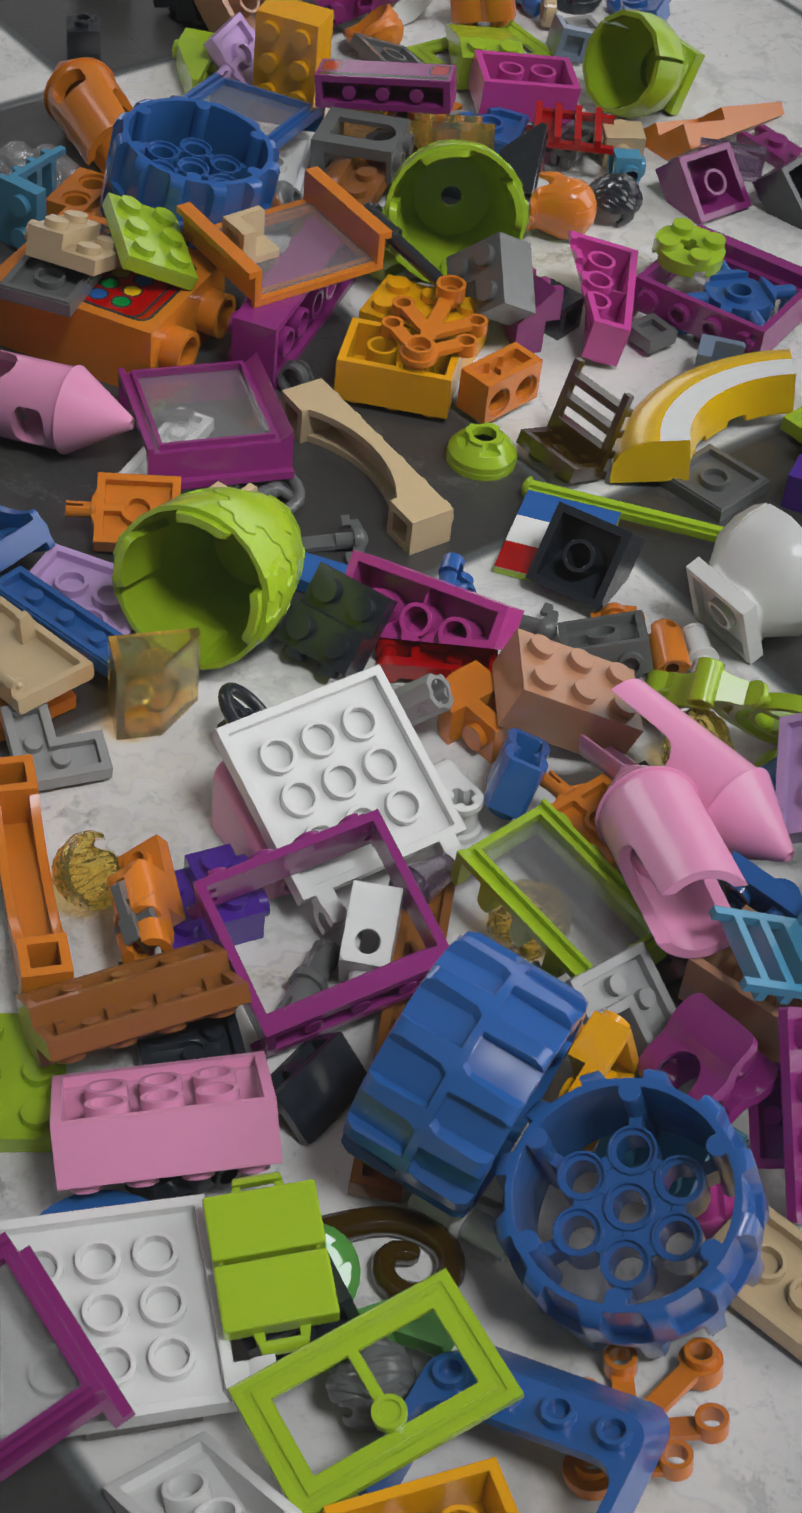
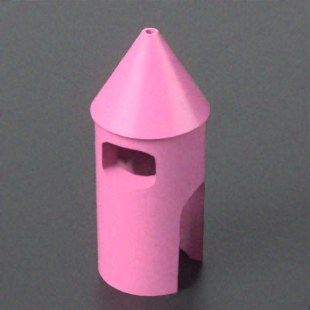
[0,350,135,455]
[579,678,795,862]
[595,764,748,958]

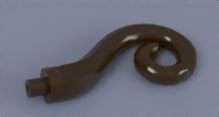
[322,1206,466,1299]

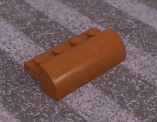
[292,138,389,237]
[15,939,252,1068]

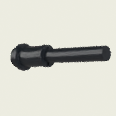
[363,202,443,288]

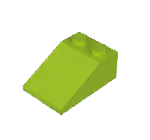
[445,24,525,90]

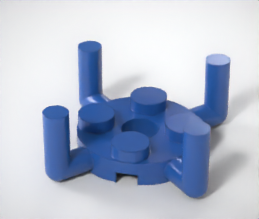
[676,260,797,350]

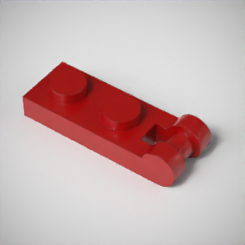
[375,638,498,683]

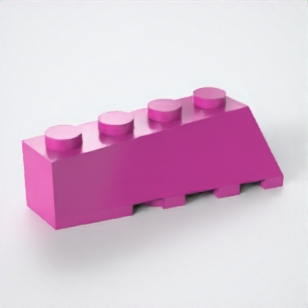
[568,230,639,367]
[345,550,525,650]

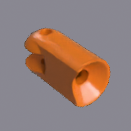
[648,618,692,674]

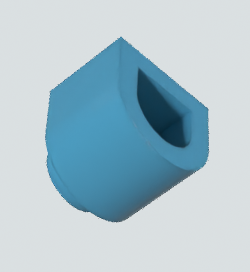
[607,148,646,184]

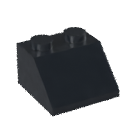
[752,153,802,230]
[525,501,645,611]

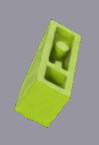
[172,28,219,93]

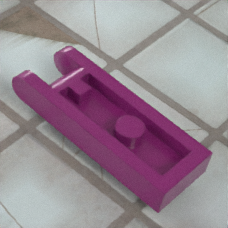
[736,124,802,167]

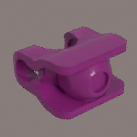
[638,993,781,1124]

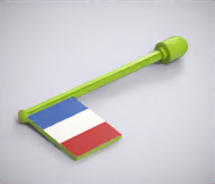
[493,476,724,584]

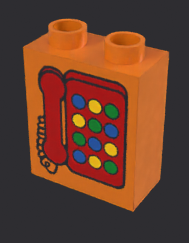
[0,206,236,387]

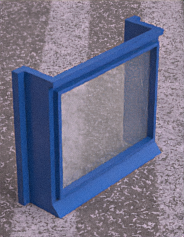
[182,73,326,150]

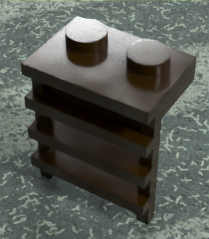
[516,357,635,484]

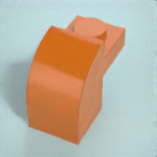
[437,660,508,764]

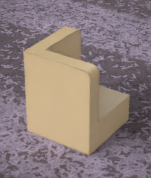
[222,206,279,264]

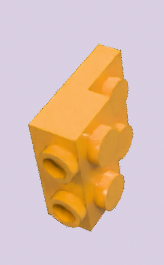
[558,1010,639,1152]

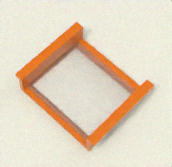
[176,166,392,308]

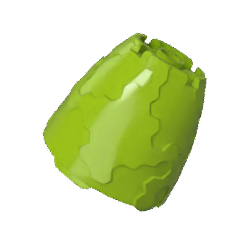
[383,139,529,283]
[111,487,305,670]

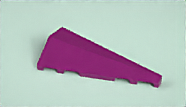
[502,268,564,353]

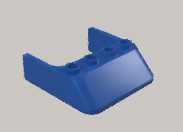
[358,1346,670,1513]

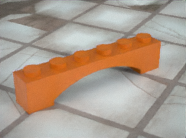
[0,754,74,994]

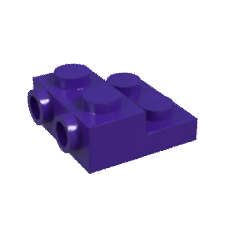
[173,844,270,949]

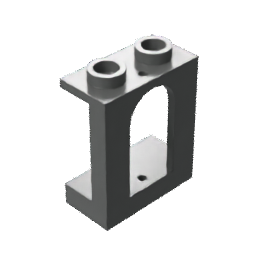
[311,107,415,184]

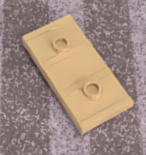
[0,596,94,715]

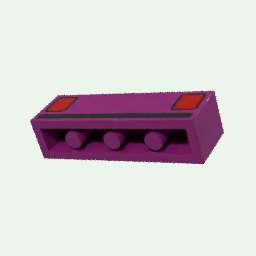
[314,58,456,114]

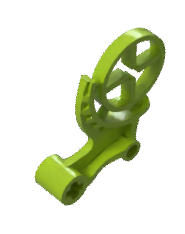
[641,657,802,746]

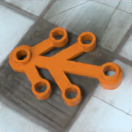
[380,275,488,370]
[562,1337,730,1501]

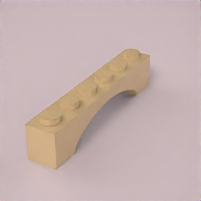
[281,378,454,555]

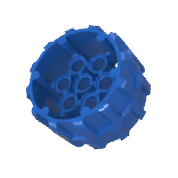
[100,95,280,250]
[341,931,588,1218]
[493,1069,770,1358]

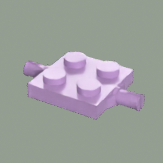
[203,12,255,86]

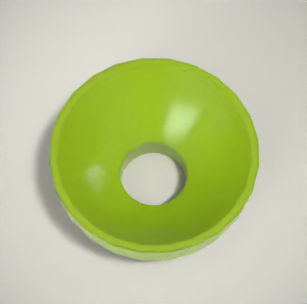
[445,422,517,481]

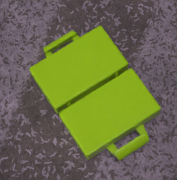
[202,1171,340,1355]

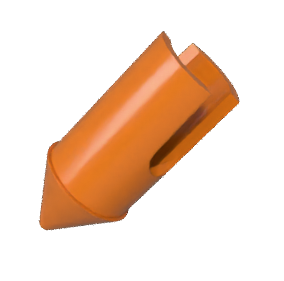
[44,57,133,174]

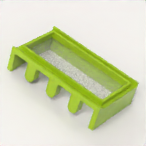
[450,798,667,978]

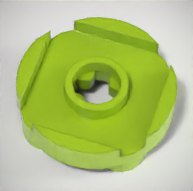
[652,218,726,278]

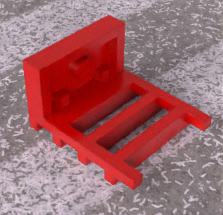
[525,100,615,172]

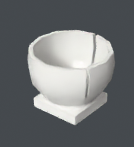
[686,503,802,665]

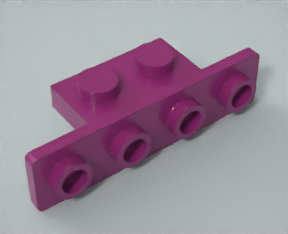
[748,1006,802,1224]

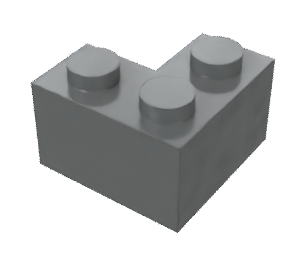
[446,232,536,325]

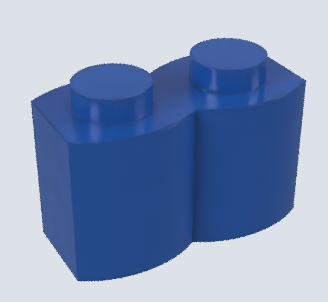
[483,728,550,820]

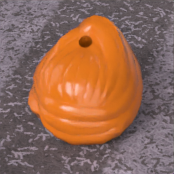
[343,3,404,50]

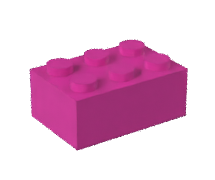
[468,50,581,124]

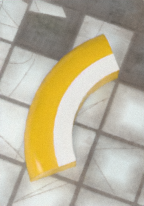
[610,349,796,483]

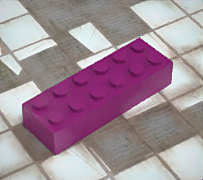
[227,217,358,390]

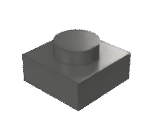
[628,313,678,354]

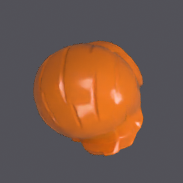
[526,171,597,239]

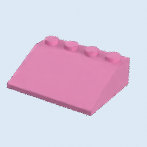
[50,1051,283,1195]

